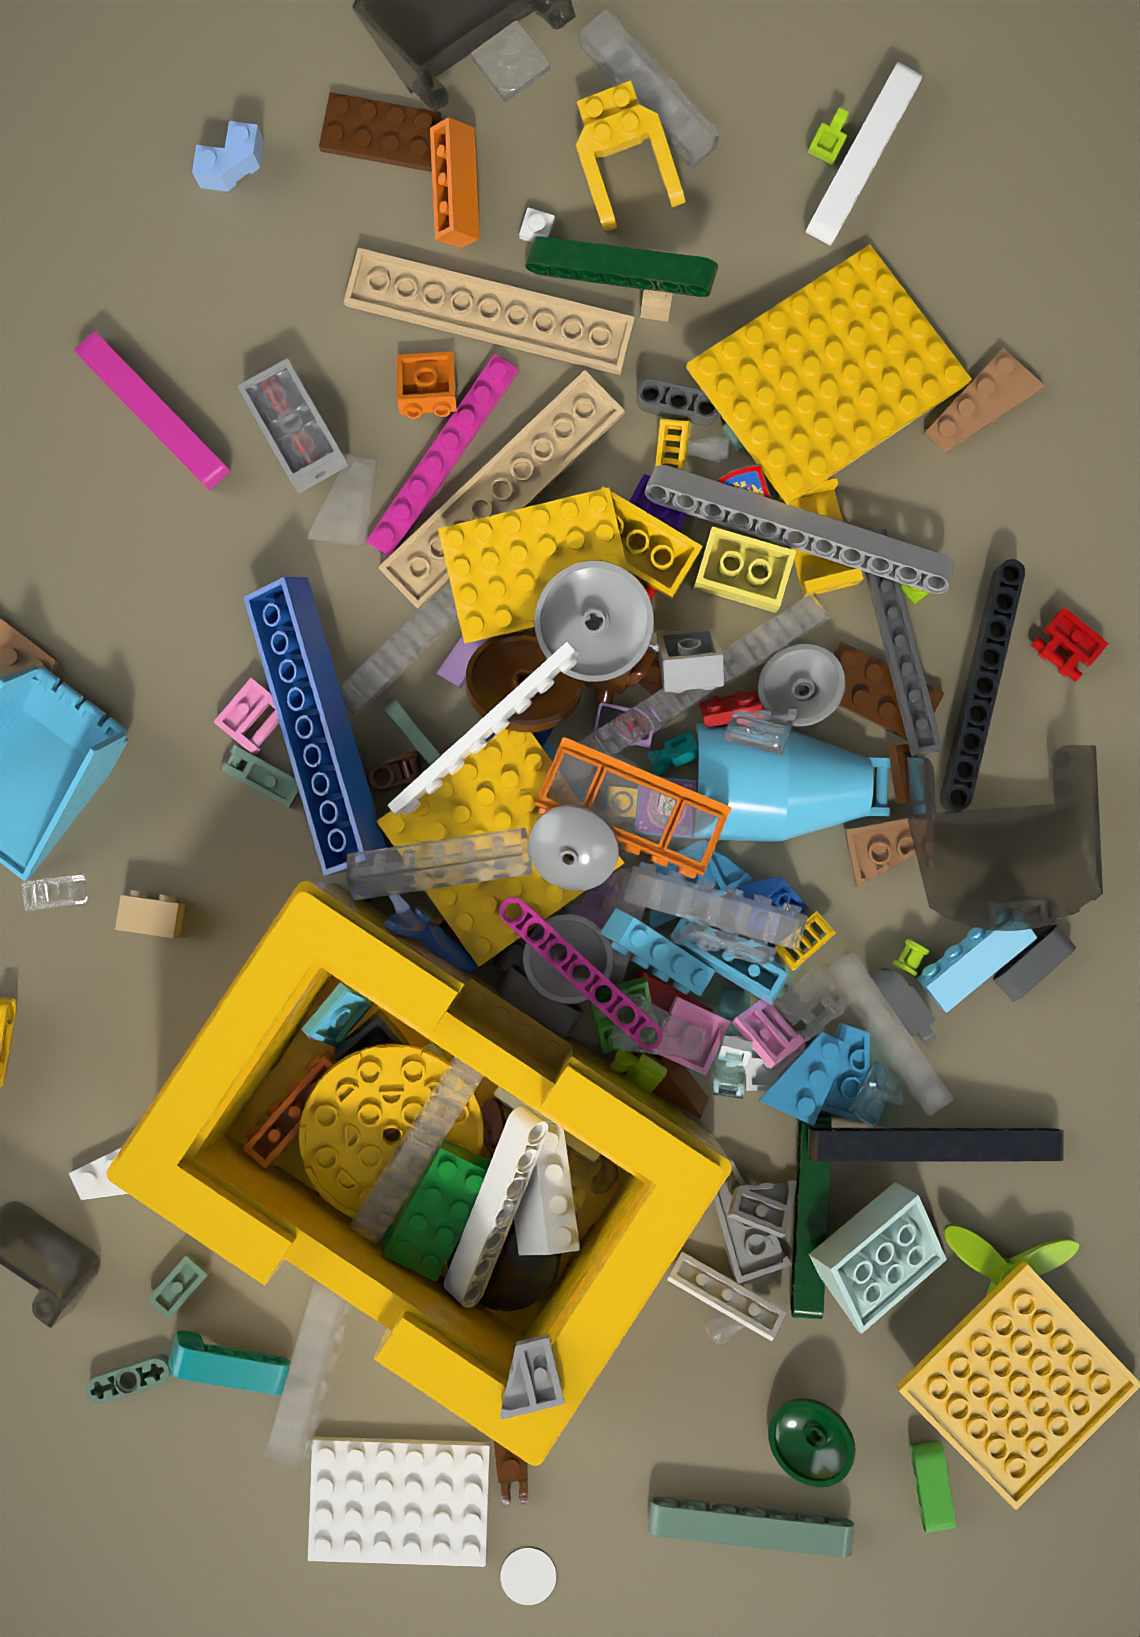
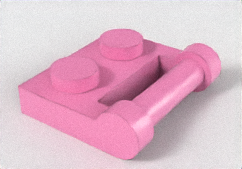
[214,678,279,756]
[732,999,806,1069]

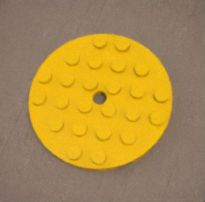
[299,1044,483,1225]

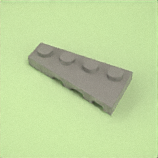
[712,1159,792,1284]

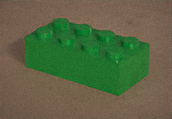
[382,1137,491,1281]

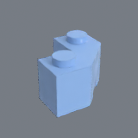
[192,121,264,192]

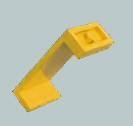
[777,478,863,598]

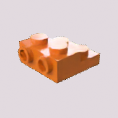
[397,351,457,419]

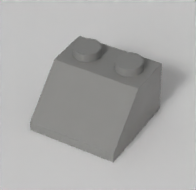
[656,628,724,693]

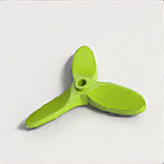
[943,1224,1080,1296]

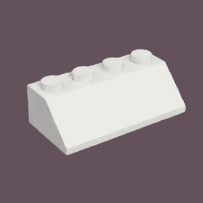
[514,1123,580,1255]

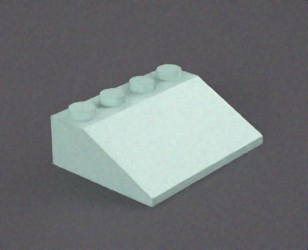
[809,1182,947,1334]

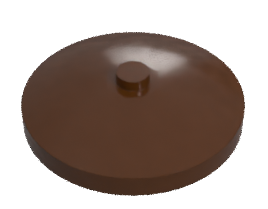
[465,632,584,732]

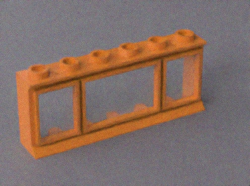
[535,737,732,879]

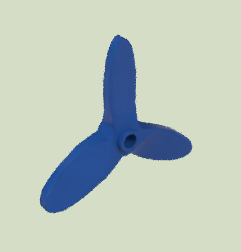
[373,870,477,973]

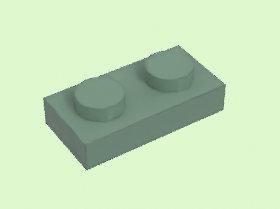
[147,1253,210,1320]

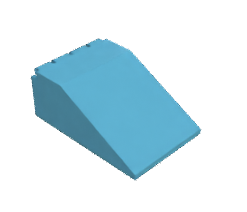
[0,665,129,881]

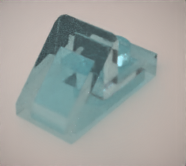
[848,1060,903,1127]

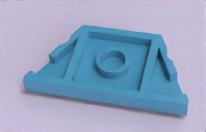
[650,839,753,929]

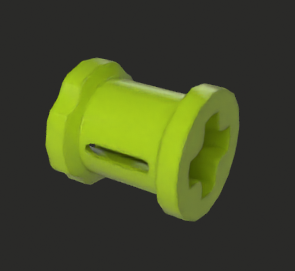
[892,938,930,977]

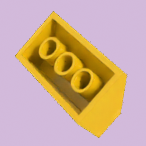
[601,486,703,600]

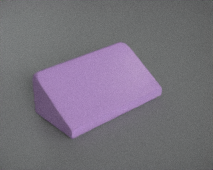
[436,635,490,690]

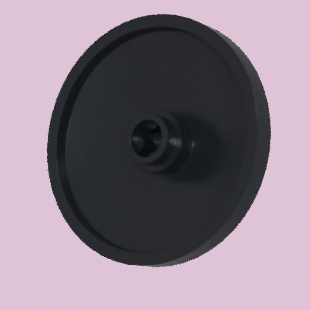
[447,1219,561,1312]

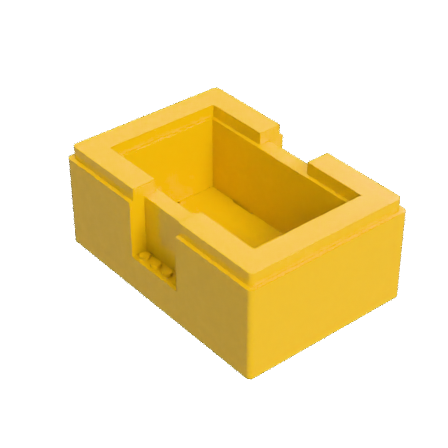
[106,881,732,1466]

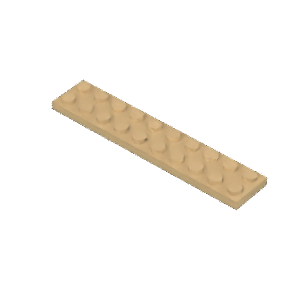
[344,248,635,375]
[378,370,625,611]

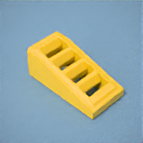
[655,419,692,471]
[773,911,836,971]

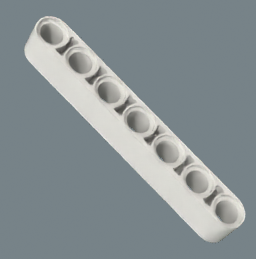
[806,61,923,246]
[444,1105,549,1308]

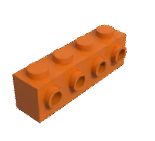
[430,117,480,248]
[243,1051,337,1169]

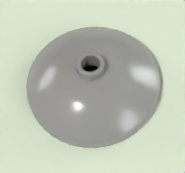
[758,644,846,726]
[528,805,619,891]
[523,914,613,1004]

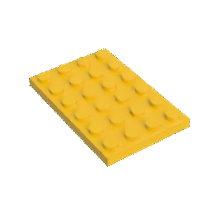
[438,487,628,644]

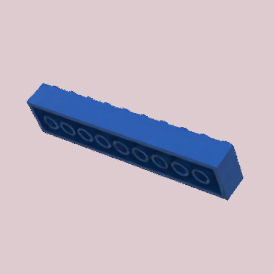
[243,577,389,876]

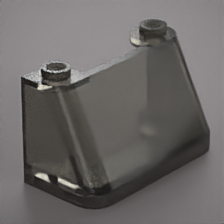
[0,1201,101,1328]

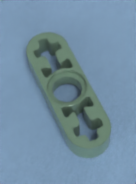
[384,700,441,766]
[86,1354,171,1404]

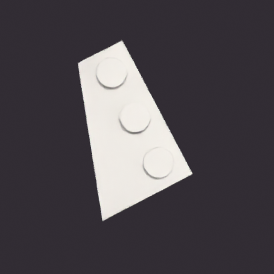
[69,1148,128,1200]

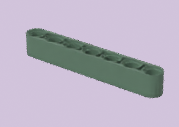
[648,1497,854,1557]

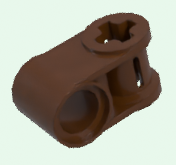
[368,751,422,792]

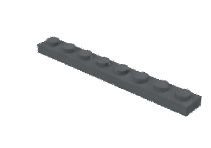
[864,529,943,757]

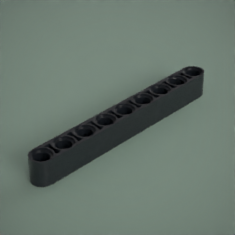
[940,559,1025,812]
[808,1127,1064,1162]

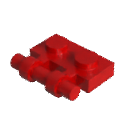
[1030,607,1109,682]
[699,690,764,728]

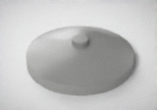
[535,561,655,681]

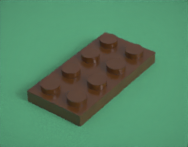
[319,92,442,172]
[833,641,944,741]

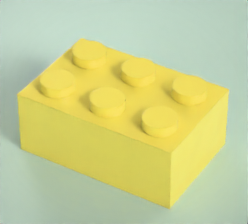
[693,527,796,613]

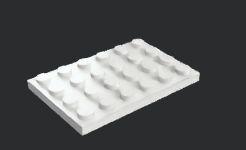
[308,1436,490,1567]

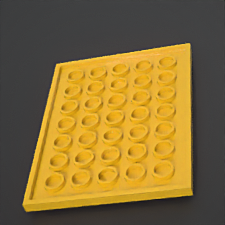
[686,244,972,505]

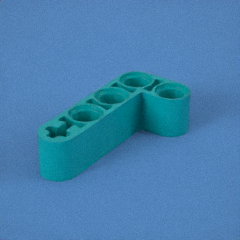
[168,1330,292,1395]

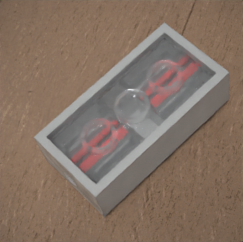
[237,358,348,494]

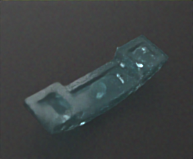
[712,987,751,1099]

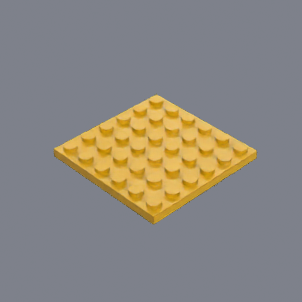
[376,729,624,967]
[895,1261,1140,1510]

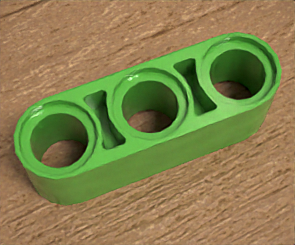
[910,1440,956,1533]

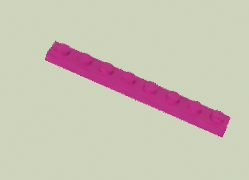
[366,354,519,557]

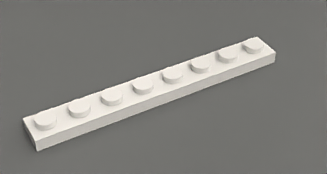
[387,642,579,815]

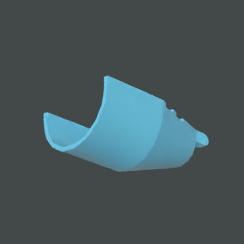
[692,723,891,842]

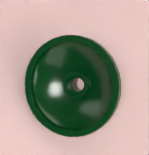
[768,1398,856,1487]

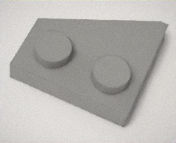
[500,1334,565,1420]

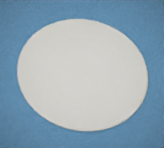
[500,1548,556,1605]

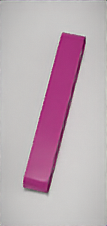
[74,331,231,491]
[499,897,663,1050]

